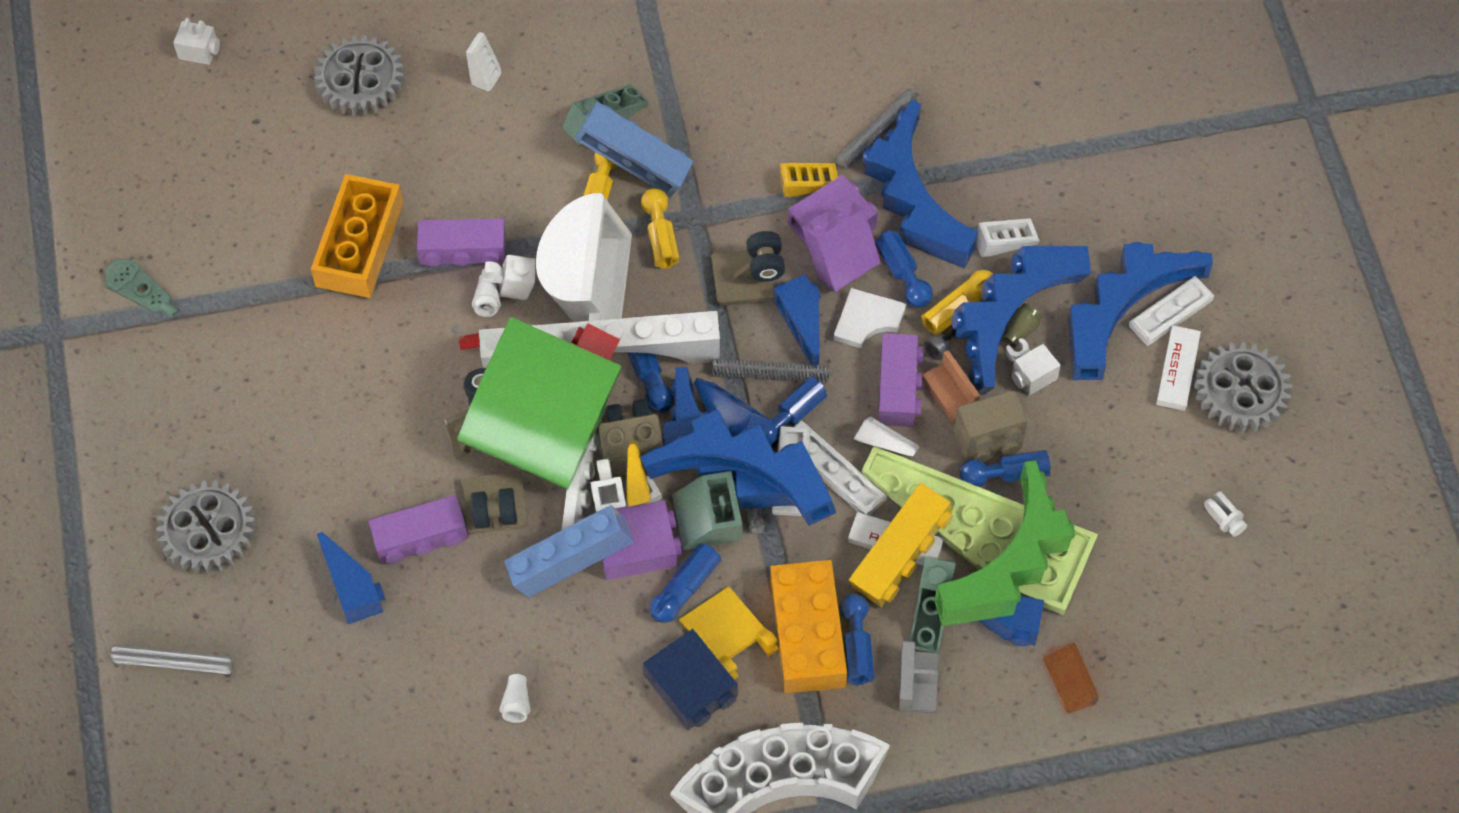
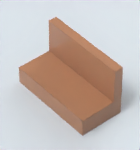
[922,350,980,425]

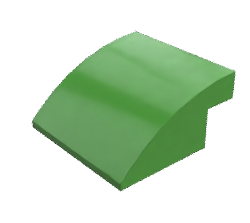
[457,317,622,490]

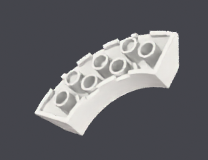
[670,723,890,813]

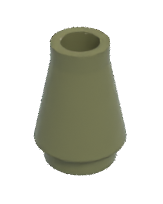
[1002,303,1042,348]

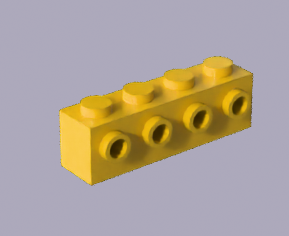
[849,482,953,608]

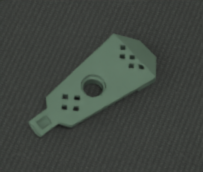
[105,259,180,318]

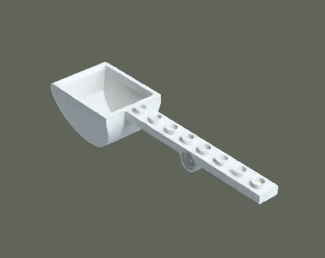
[536,193,632,531]

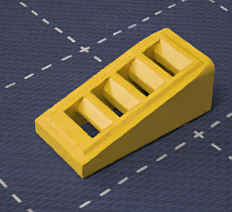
[780,163,838,198]
[626,439,651,507]

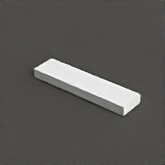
[794,420,887,516]

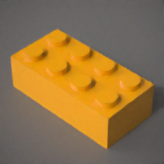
[311,174,403,298]
[770,560,847,694]

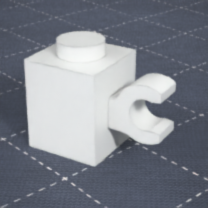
[174,18,220,65]
[481,255,535,301]
[1005,338,1061,396]
[590,459,627,512]

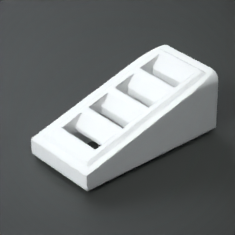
[466,32,502,91]
[976,218,1040,257]
[854,416,920,457]

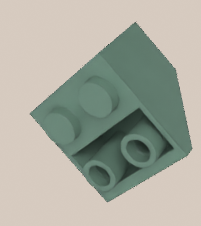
[672,471,742,550]

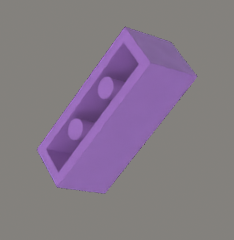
[417,219,506,266]
[878,333,923,427]
[368,495,468,564]

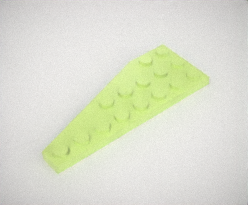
[862,446,1098,615]

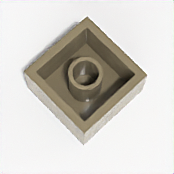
[954,391,1027,463]

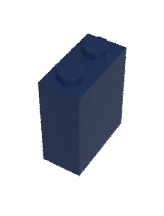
[643,629,738,730]

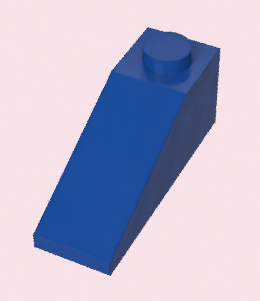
[774,274,821,368]
[694,378,772,437]
[317,532,386,624]
[979,596,1044,647]

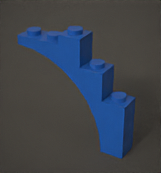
[862,100,978,269]
[1068,242,1213,380]
[952,246,1091,395]
[661,367,794,509]
[640,409,836,526]

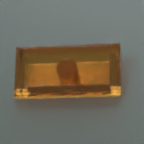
[1043,642,1099,714]

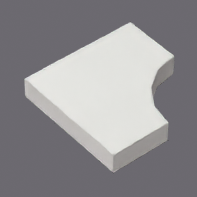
[833,288,906,349]

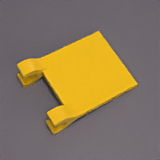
[679,586,779,680]

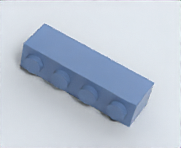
[574,102,693,197]
[504,505,635,598]

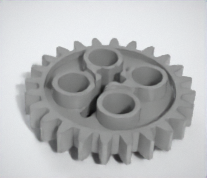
[314,35,405,116]
[1194,342,1292,433]
[156,480,257,574]

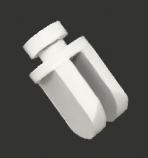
[1204,491,1247,537]

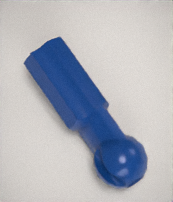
[875,230,933,308]
[627,352,674,413]
[765,376,828,446]
[959,450,1051,487]
[650,543,721,623]
[839,593,875,685]

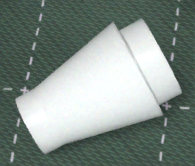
[472,274,501,317]
[499,674,531,723]

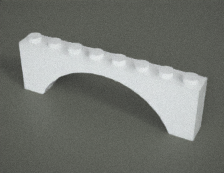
[479,311,720,368]

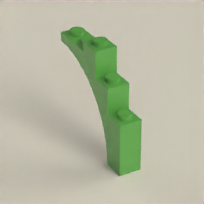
[934,460,1075,626]

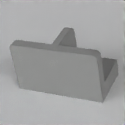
[899,641,939,713]

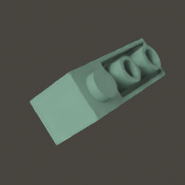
[562,84,649,146]
[909,556,956,654]

